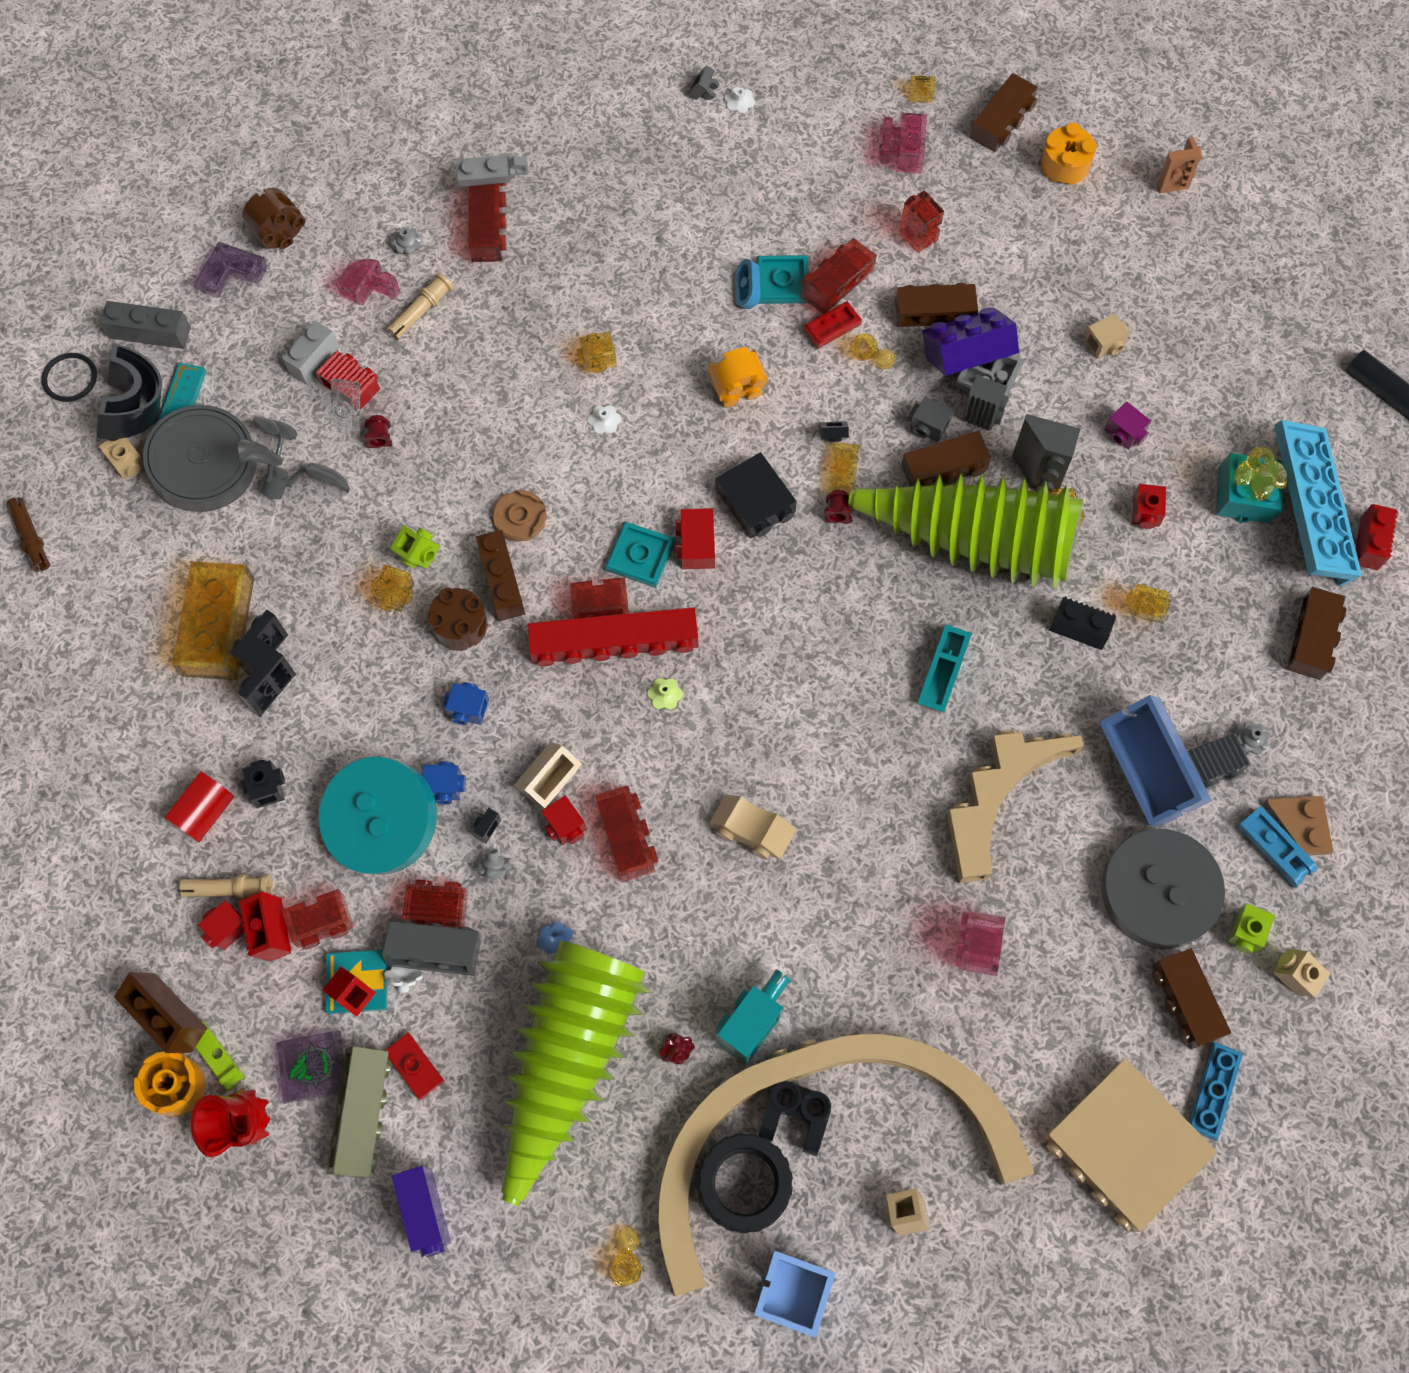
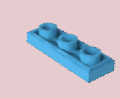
[1188,1042,1243,1141]

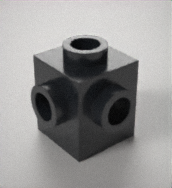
[240,760,285,808]

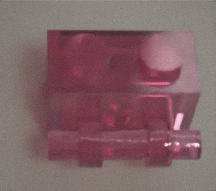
[879,113,927,174]

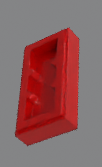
[804,301,862,349]
[385,1032,445,1101]

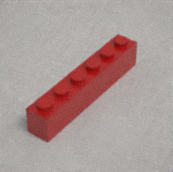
[528,607,699,666]

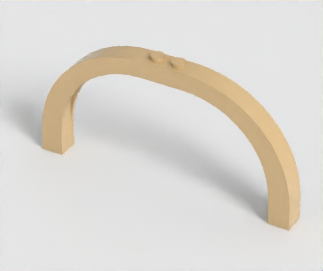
[659,1034,1035,1297]

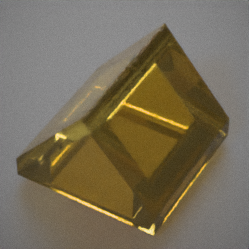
[909,75,936,103]

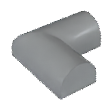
[954,355,1024,396]

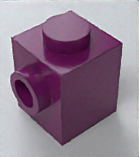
[1104,401,1151,450]

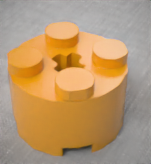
[1041,122,1097,185]
[707,347,768,407]
[134,1051,206,1117]

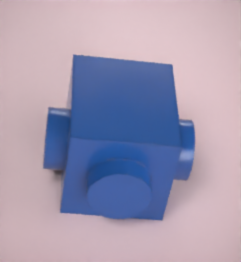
[443,682,489,725]
[423,761,466,805]

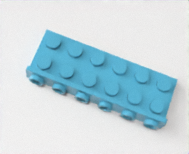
[1274,420,1362,586]

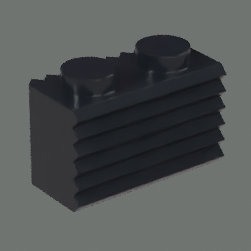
[1049,596,1116,650]

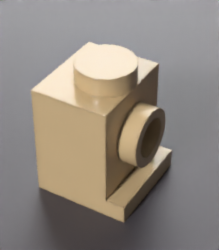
[99,438,144,480]

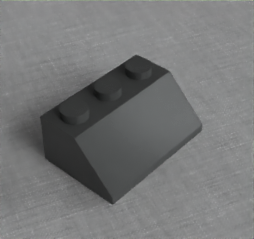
[1012,414,1080,494]

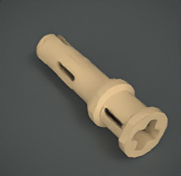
[386,273,454,340]
[180,874,273,901]

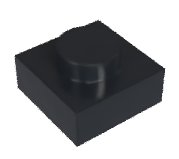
[820,421,849,442]
[473,807,501,844]

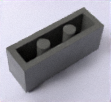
[99,301,191,349]
[382,920,481,976]

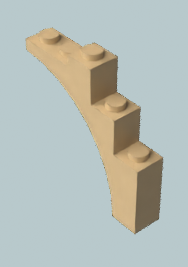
[947,730,1084,883]

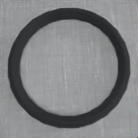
[42,353,97,402]

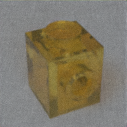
[576,331,617,373]
[1125,583,1172,624]

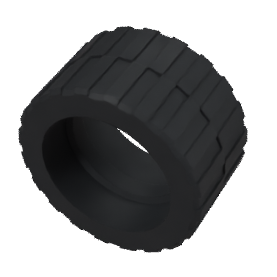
[698,1133,793,1233]

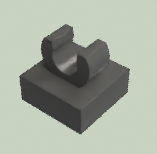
[688,65,720,100]

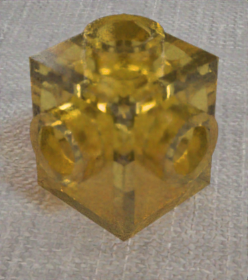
[371,564,415,612]

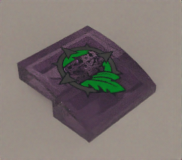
[276,1031,344,1104]

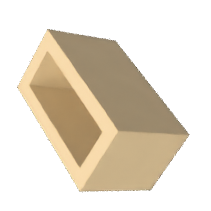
[513,742,582,808]

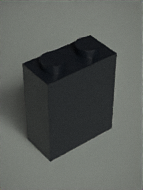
[715,452,797,539]

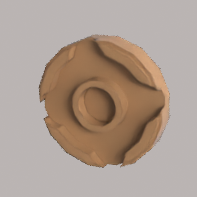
[492,490,547,542]

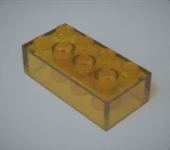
[172,561,255,680]

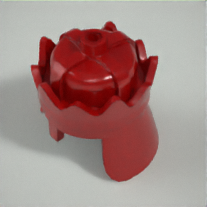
[190,1087,270,1157]

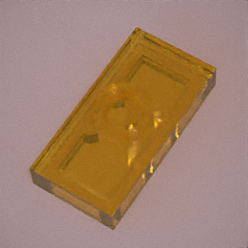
[826,442,860,495]

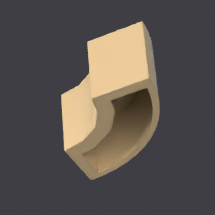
[709,794,797,860]

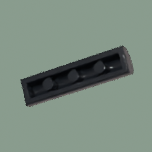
[1345,349,1409,420]

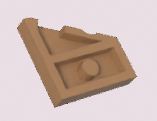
[1265,796,1333,856]

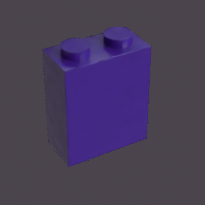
[392,1165,451,1258]

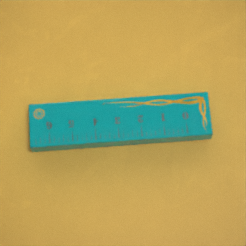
[158,363,207,421]

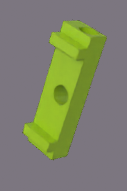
[196,1021,246,1091]

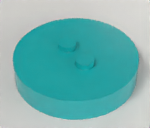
[319,757,437,875]

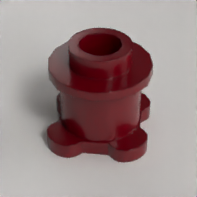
[363,415,392,448]
[824,490,852,524]

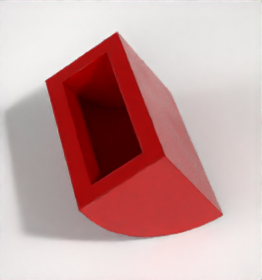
[164,771,235,842]

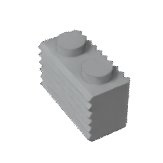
[282,321,340,385]

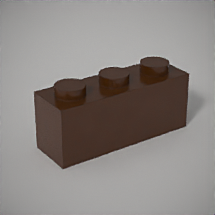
[970,73,1038,152]
[895,283,978,327]
[901,431,991,486]
[475,529,526,622]
[1287,587,1347,680]
[1152,948,1232,1050]
[114,972,207,1053]

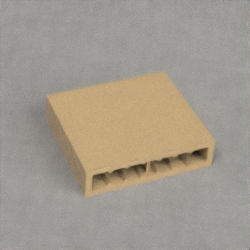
[1044,1058,1218,1233]

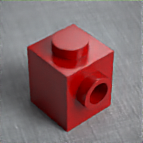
[1132,484,1166,529]
[541,795,587,845]
[198,900,245,951]
[322,966,376,1017]

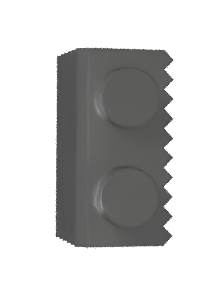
[962,375,1009,431]
[1187,733,1251,790]

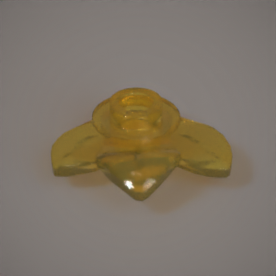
[1235,446,1288,502]

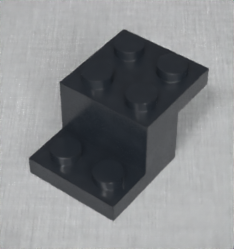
[230,609,296,717]

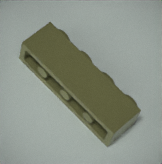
[326,1046,391,1178]

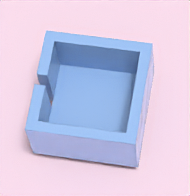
[754,1251,836,1338]

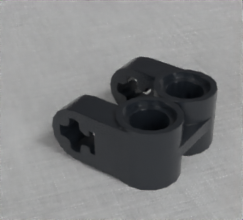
[758,1081,831,1157]

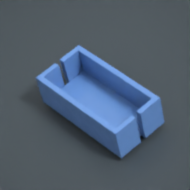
[1099,695,1212,827]

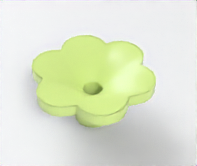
[647,678,683,710]

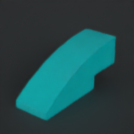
[917,624,972,713]

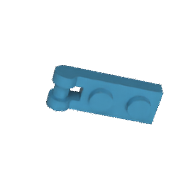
[1237,806,1318,888]

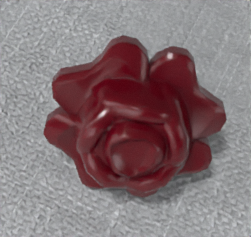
[658,1033,695,1065]

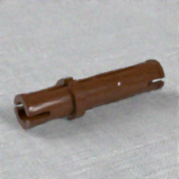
[6,497,50,572]

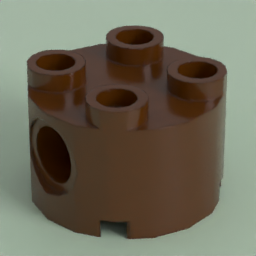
[242,188,306,249]
[428,587,488,651]

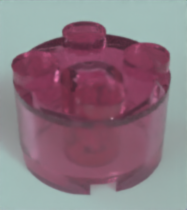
[956,911,1006,976]

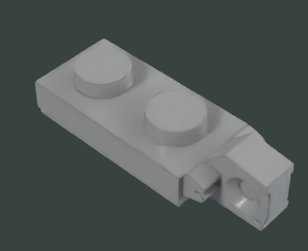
[456,155,528,187]

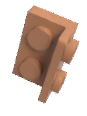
[1157,137,1202,194]

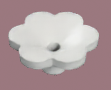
[725,87,755,113]
[588,405,621,434]
[384,967,423,993]

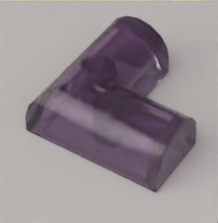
[195,241,267,298]

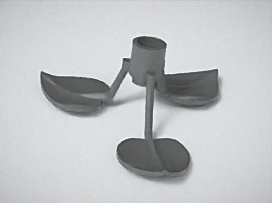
[237,416,350,499]

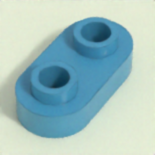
[735,259,761,309]

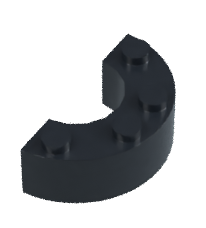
[97,343,162,441]

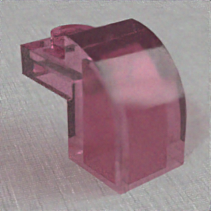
[336,259,400,306]

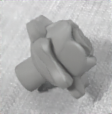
[391,227,423,255]
[1237,721,1270,755]
[477,849,512,880]

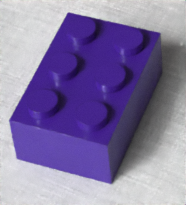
[922,307,1020,376]

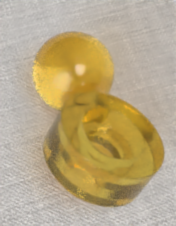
[850,333,896,370]
[608,1227,642,1287]

